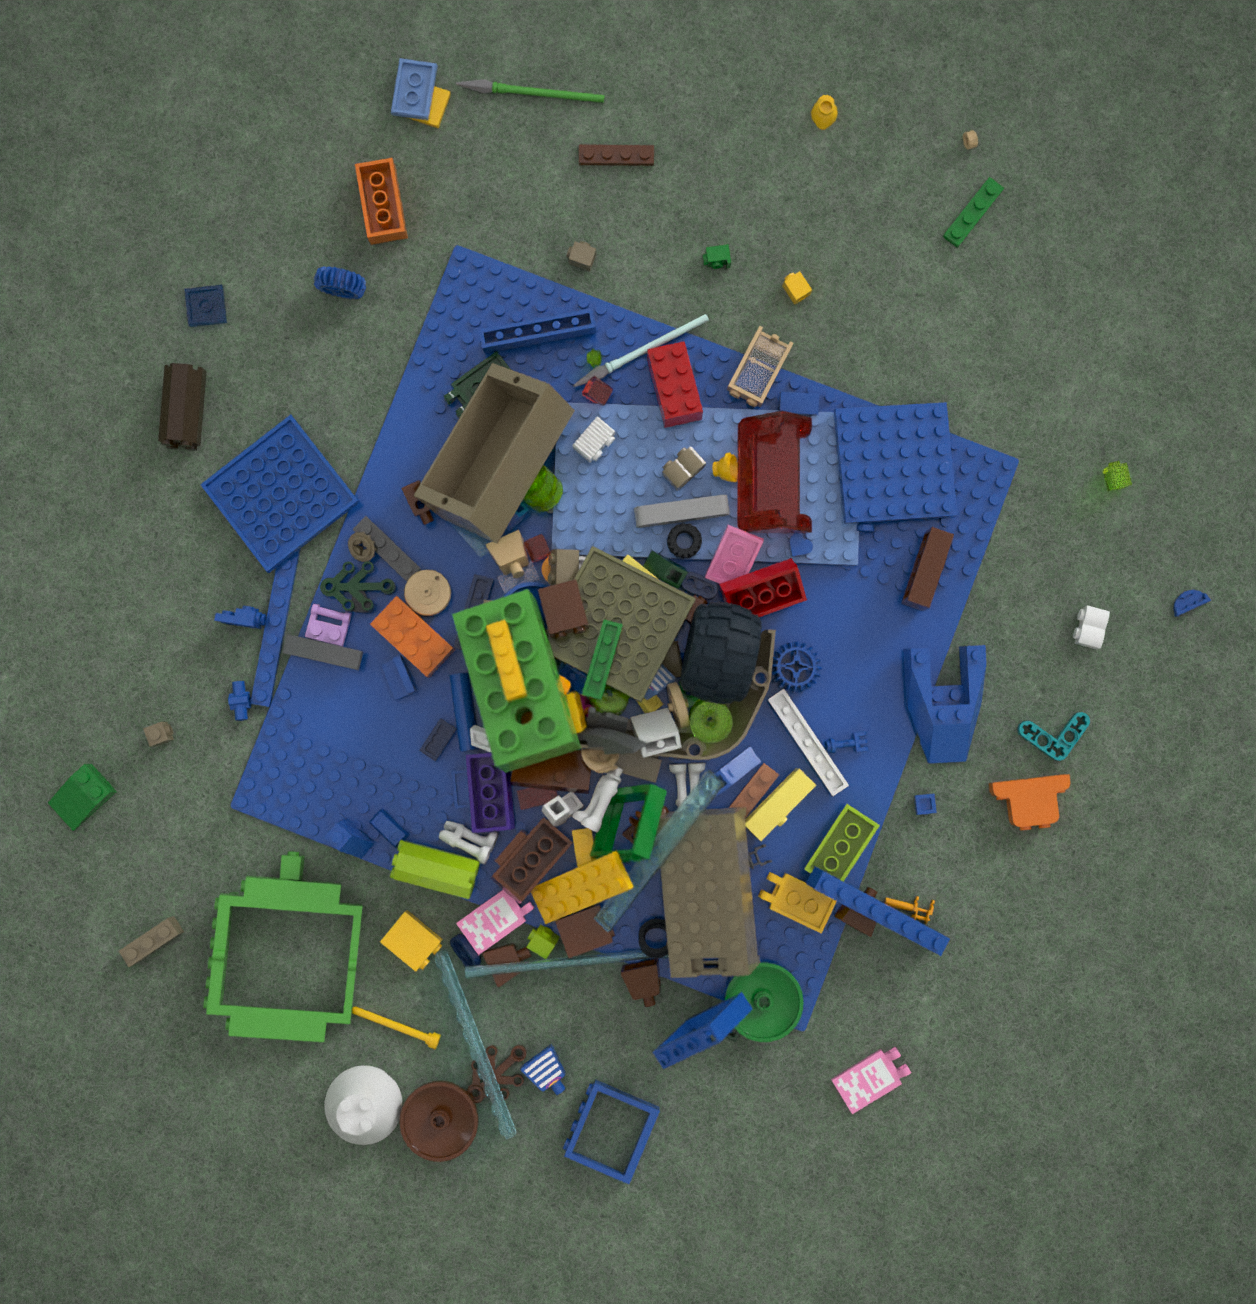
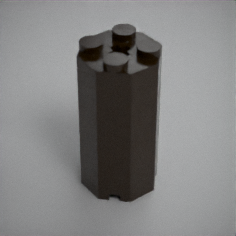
[158,363,207,451]

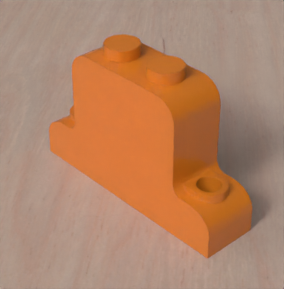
[989,774,1070,831]

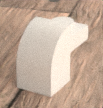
[542,792,584,827]

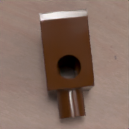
[401,480,434,525]
[834,886,877,937]
[482,943,532,987]
[621,958,661,1007]

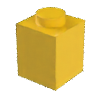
[782,271,812,305]

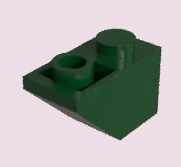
[643,550,688,589]

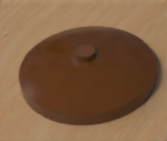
[400,1081,479,1162]

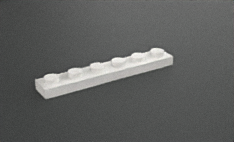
[768,689,849,796]

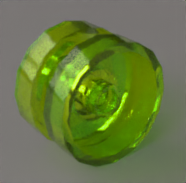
[689,699,733,744]

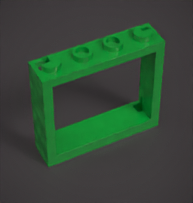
[590,784,667,863]

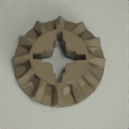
[348,532,377,562]

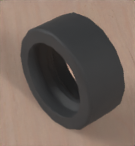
[638,918,669,958]

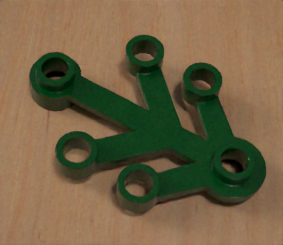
[320,561,396,612]

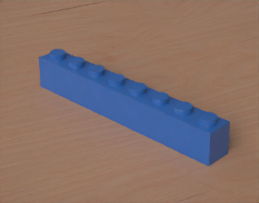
[806,866,950,956]

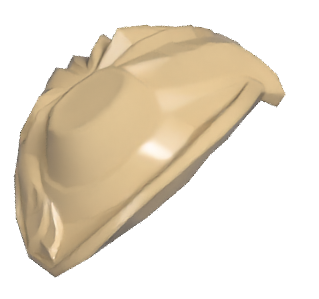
[581,749,619,773]

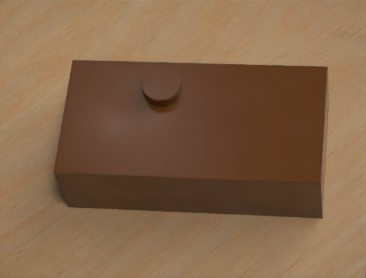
[901,527,954,611]
[511,750,591,794]
[490,817,573,904]

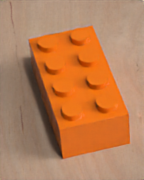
[355,158,408,245]
[370,596,455,678]

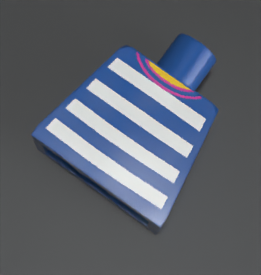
[520,1044,566,1095]

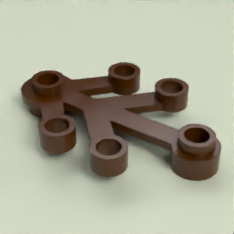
[467,1045,527,1103]

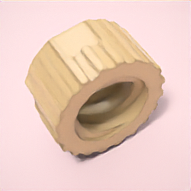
[963,130,978,150]

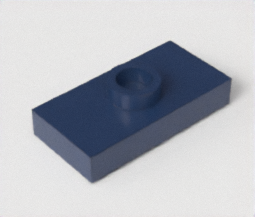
[419,718,457,761]

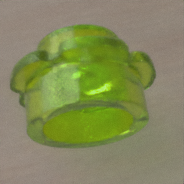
[587,348,602,367]

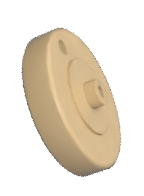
[404,569,451,616]
[666,682,690,729]

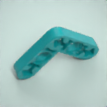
[1017,712,1090,761]

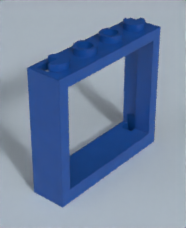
[653,992,752,1069]
[563,1079,660,1184]

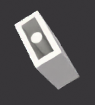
[630,708,681,758]

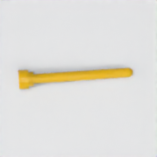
[351,1006,441,1050]

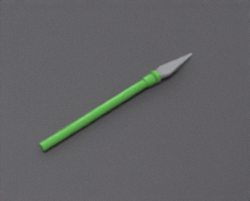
[456,79,604,103]

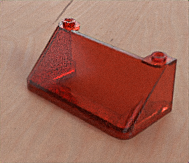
[737,411,812,533]

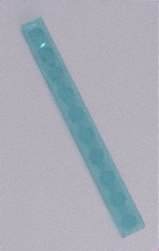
[594,770,725,932]
[435,949,517,1140]

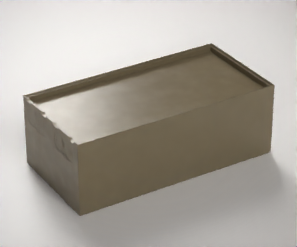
[414,363,575,543]

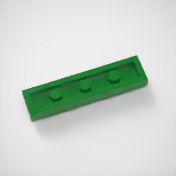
[943,177,1004,248]
[582,619,623,701]

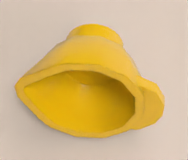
[811,95,838,130]
[712,452,738,482]

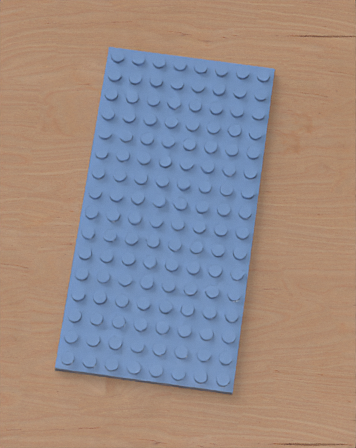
[552,403,859,566]

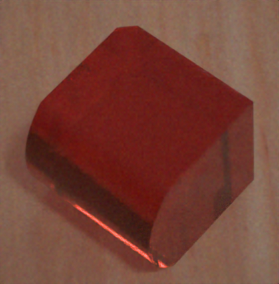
[582,376,613,405]
[524,534,551,562]

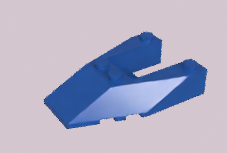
[904,645,986,764]

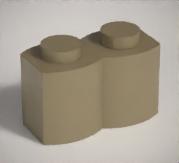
[662,446,706,491]

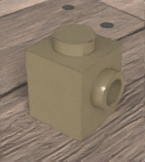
[566,241,597,271]
[143,722,174,747]

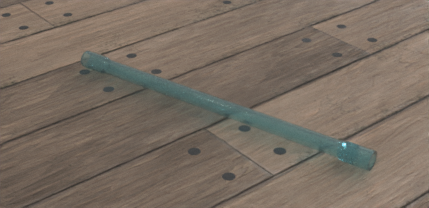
[465,947,669,978]

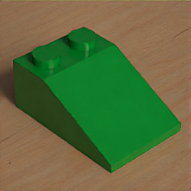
[48,764,117,831]

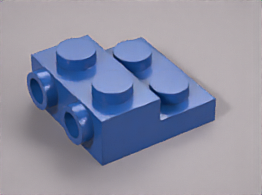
[214,606,266,629]

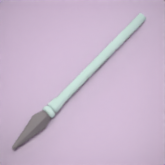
[573,314,709,387]

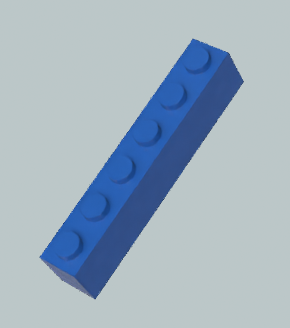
[479,309,596,354]

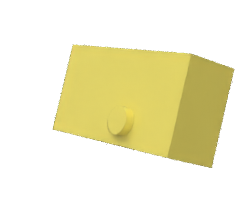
[745,768,816,841]

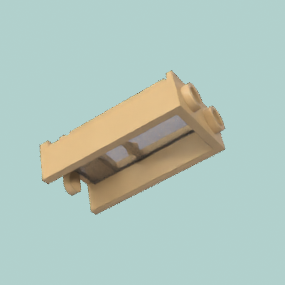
[727,326,793,407]

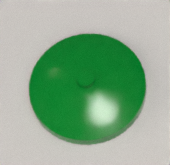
[725,962,804,1042]

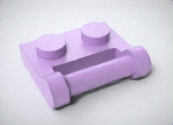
[305,604,351,647]

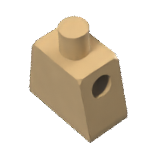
[485,530,529,578]

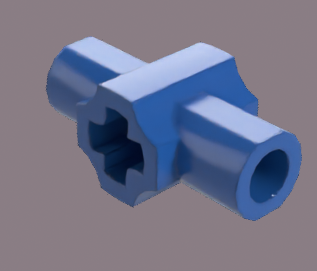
[228,681,252,721]

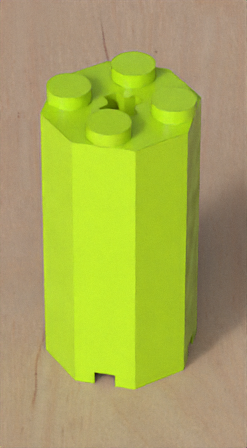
[390,840,480,899]

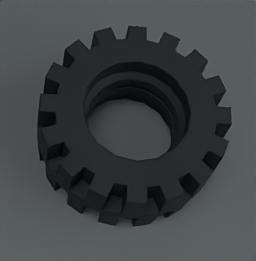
[667,523,702,559]

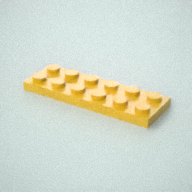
[531,851,634,924]

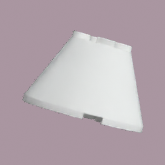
[325,1065,403,1145]

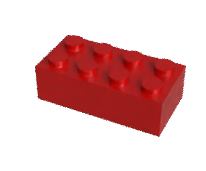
[647,341,703,428]
[719,558,807,617]

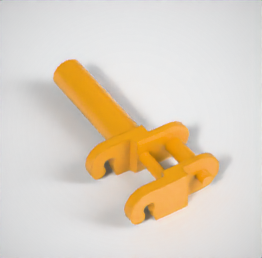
[884,896,935,924]

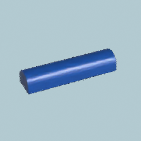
[449,673,480,752]

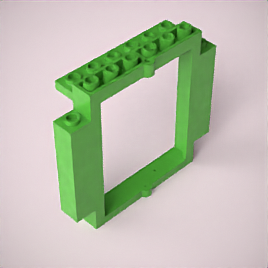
[203,876,363,1042]

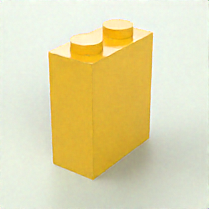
[380,910,443,972]

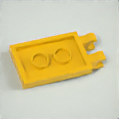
[758,872,837,934]

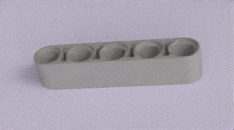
[634,495,730,528]

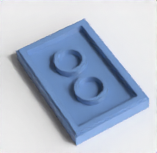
[391,58,438,121]

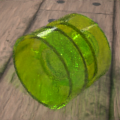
[523,464,563,512]

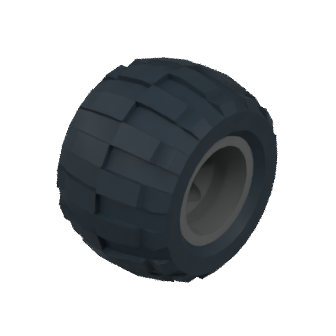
[680,602,762,704]

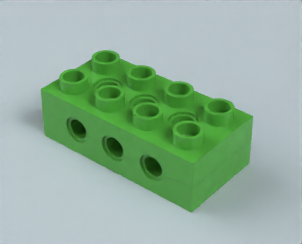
[452,589,581,773]

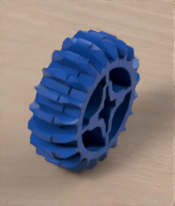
[314,266,366,299]
[771,641,822,693]

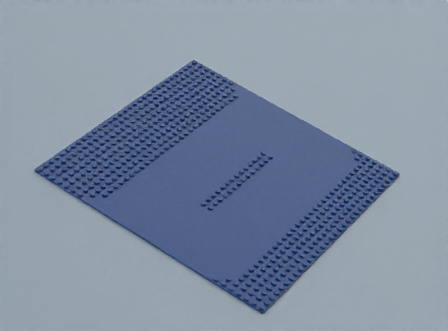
[231,245,1019,1031]

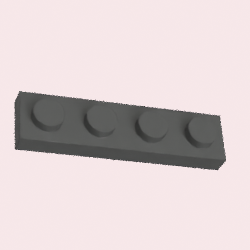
[353,516,421,581]

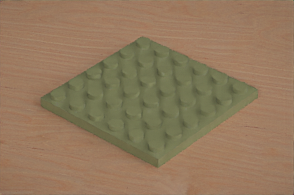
[546,546,696,702]

